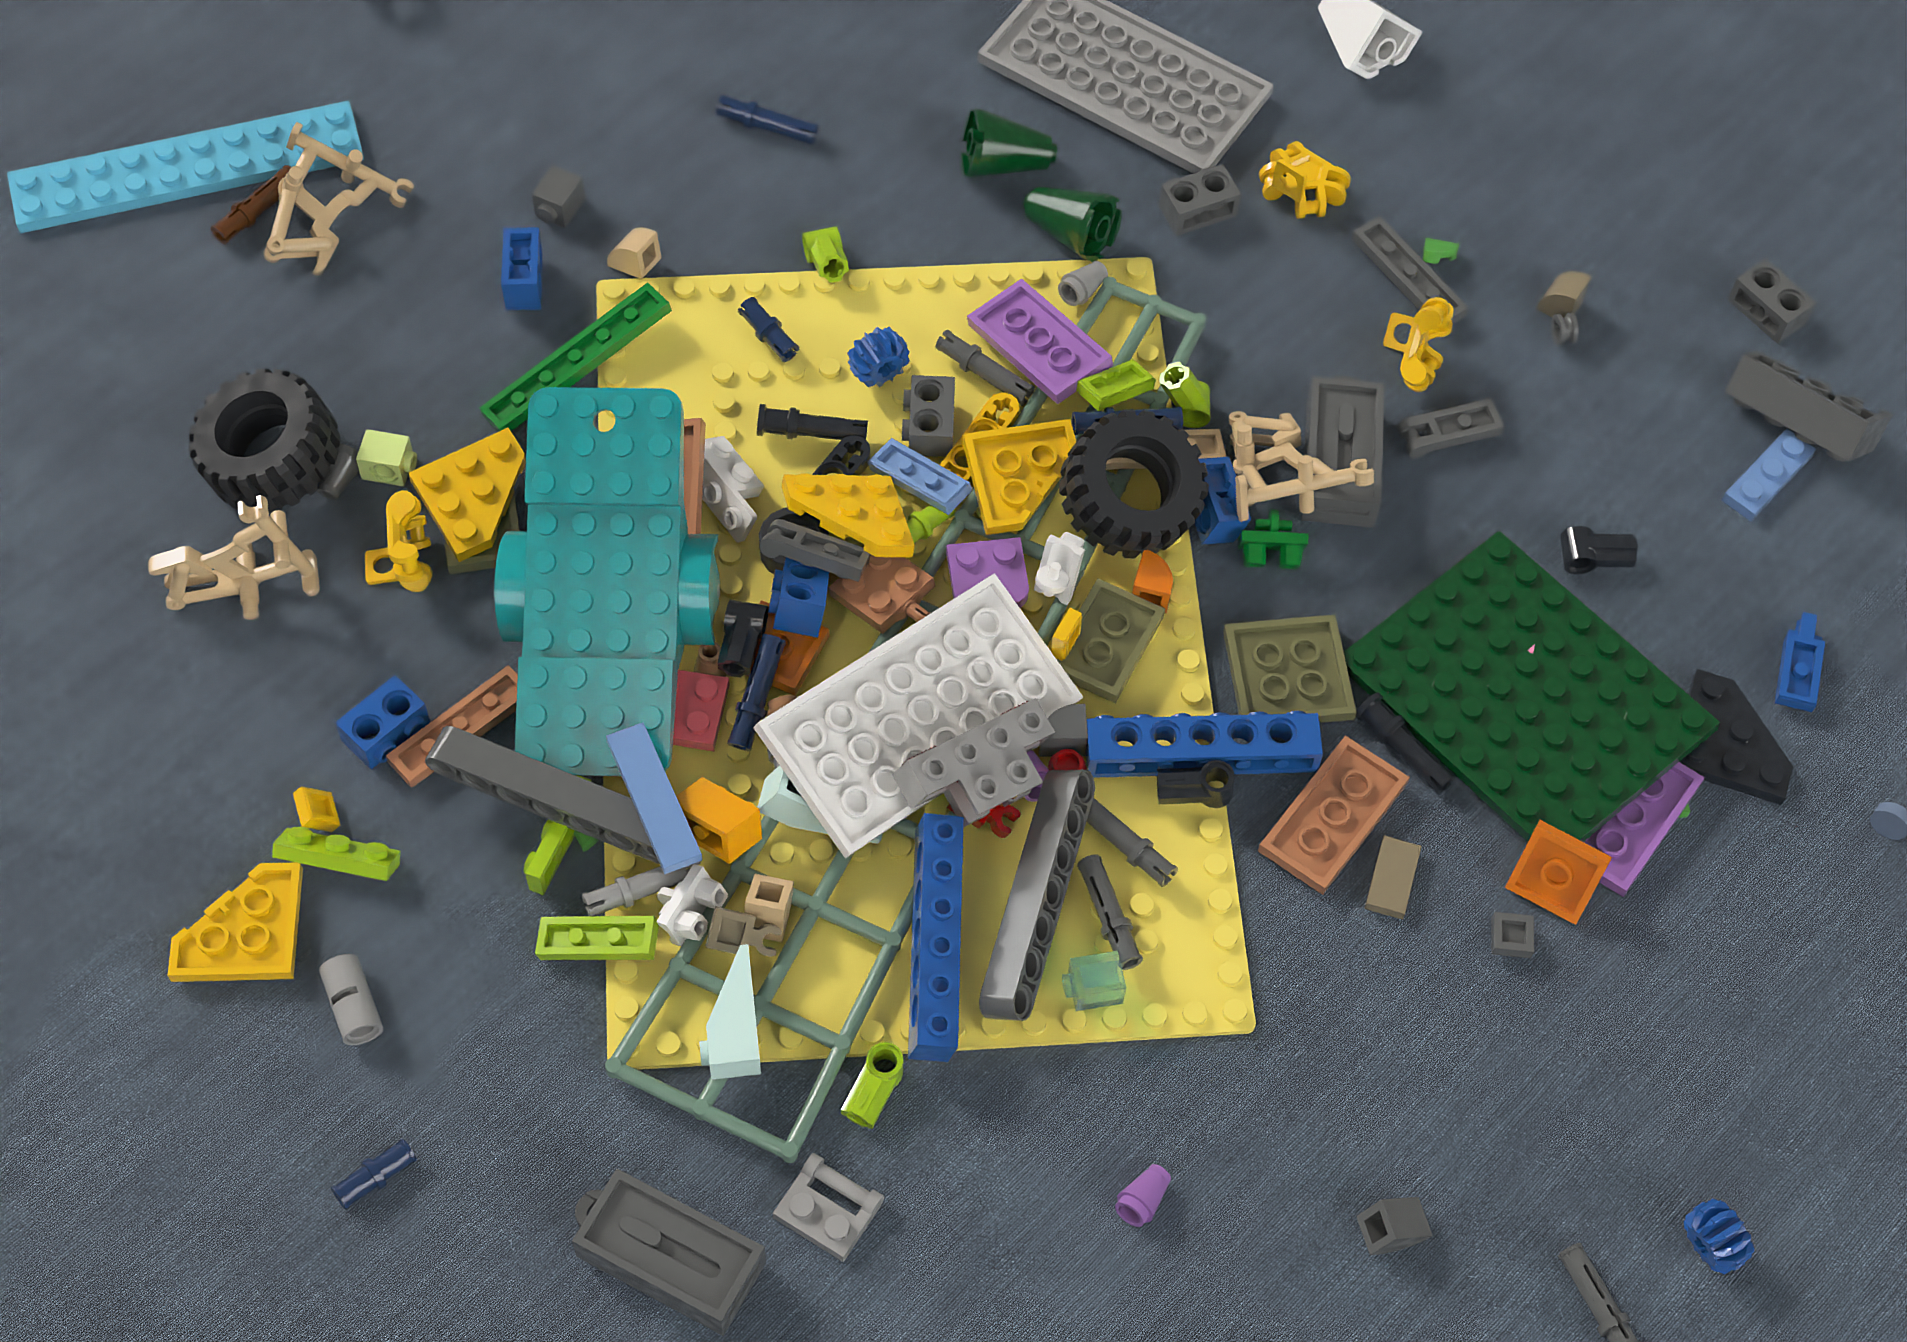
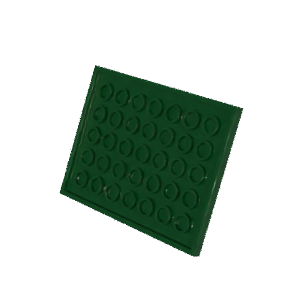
[1344,530,1720,842]

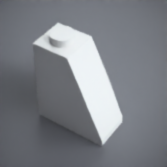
[1318,0,1423,79]

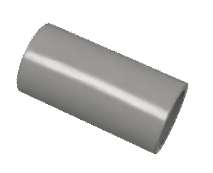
[319,954,383,1045]

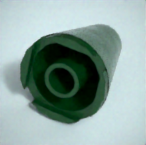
[961,108,1057,177]
[1023,186,1122,262]

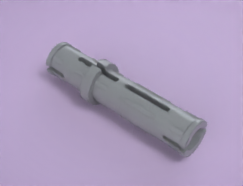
[582,861,701,916]

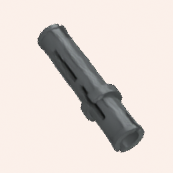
[935,330,1035,406]
[1086,797,1178,887]
[1077,854,1143,970]
[1558,1243,1639,1342]

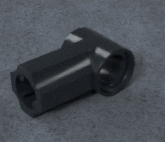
[1560,526,1638,574]
[717,599,769,678]
[1157,760,1235,809]

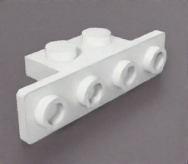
[702,436,764,542]

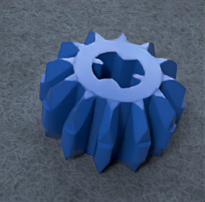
[847,327,910,387]
[1683,1199,1754,1275]

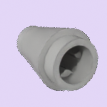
[1058,261,1108,306]

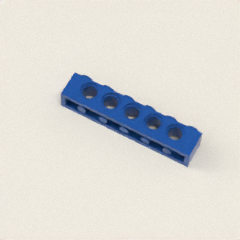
[1085,711,1323,778]
[908,813,964,1062]

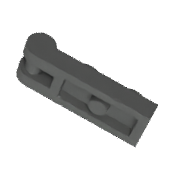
[1396,398,1505,459]
[759,519,871,582]

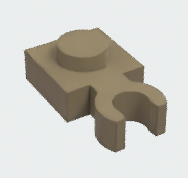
[705,906,782,957]

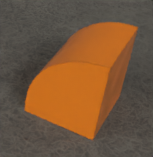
[1132,550,1173,614]

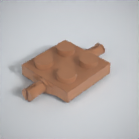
[828,555,935,634]

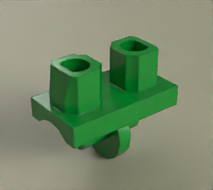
[1237,509,1309,570]

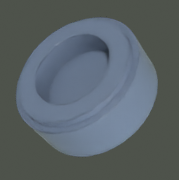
[1870,802,1907,840]

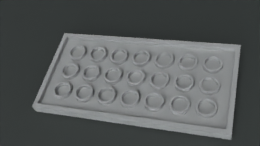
[977,0,1274,174]

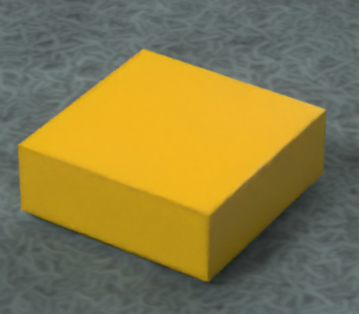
[1051,608,1083,661]
[293,786,341,832]

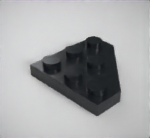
[1680,669,1793,805]

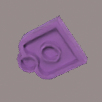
[946,537,1029,608]

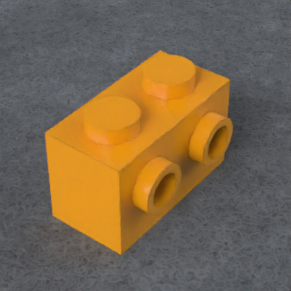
[676,777,762,864]

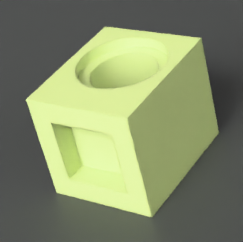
[356,429,417,487]

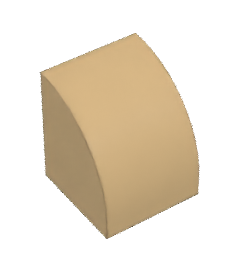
[607,228,661,279]
[744,874,794,942]

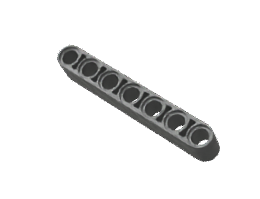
[425,726,660,864]
[979,770,1095,1021]

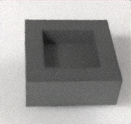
[1491,912,1534,958]

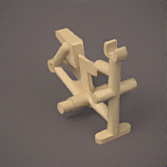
[264,122,414,276]
[1229,411,1374,522]
[148,495,320,620]

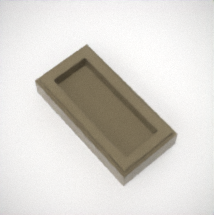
[1364,836,1422,920]

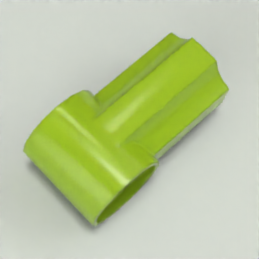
[802,226,849,283]
[1159,362,1211,428]
[841,1042,903,1129]

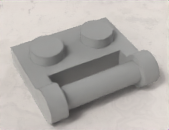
[773,1153,885,1262]

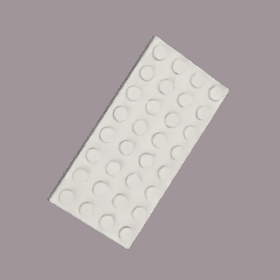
[753,573,1083,858]

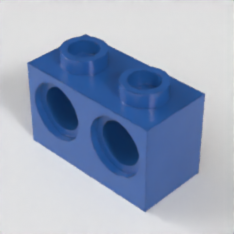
[501,227,543,310]
[1195,457,1251,545]
[768,557,829,638]
[335,675,430,770]

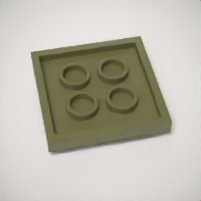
[1223,614,1356,723]

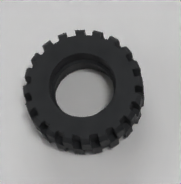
[188,368,340,513]
[1059,409,1209,559]

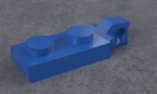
[1775,612,1825,712]

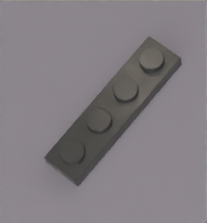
[1352,216,1469,324]

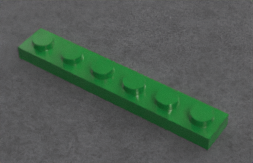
[479,282,672,432]

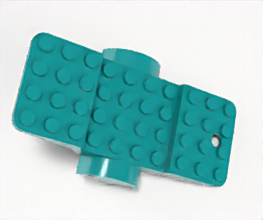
[494,387,720,777]

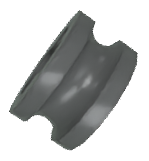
[1551,312,1579,346]

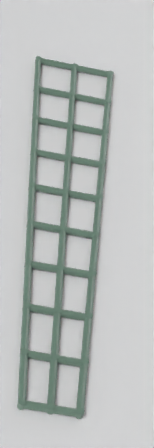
[605,277,1207,1163]

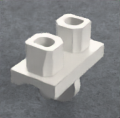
[1034,532,1085,605]
[656,864,728,946]

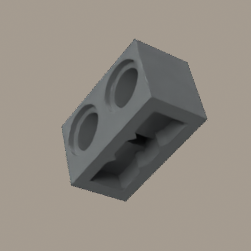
[1158,164,1241,236]
[1727,258,1816,344]
[902,375,955,457]

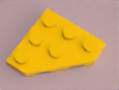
[962,419,1076,535]
[409,427,526,562]
[781,473,915,558]
[167,862,303,982]

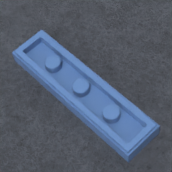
[606,723,702,875]

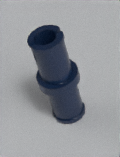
[738,297,799,362]
[331,1139,417,1209]

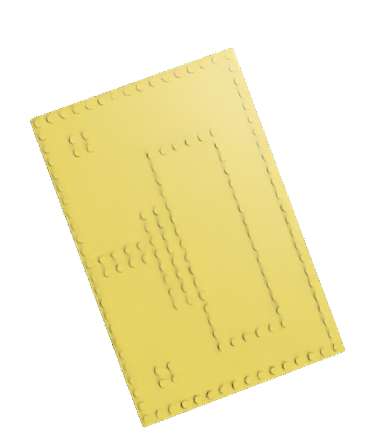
[596,257,1256,1070]

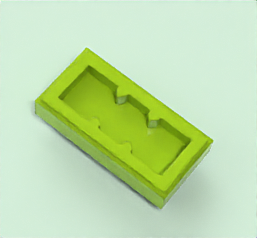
[1076,359,1156,411]

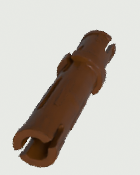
[210,165,291,245]

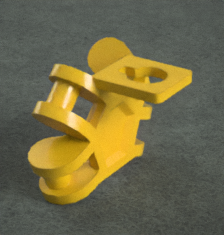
[1259,141,1351,219]
[1383,297,1454,392]
[365,490,433,592]

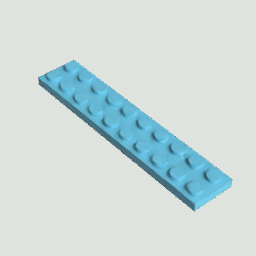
[7,101,364,234]

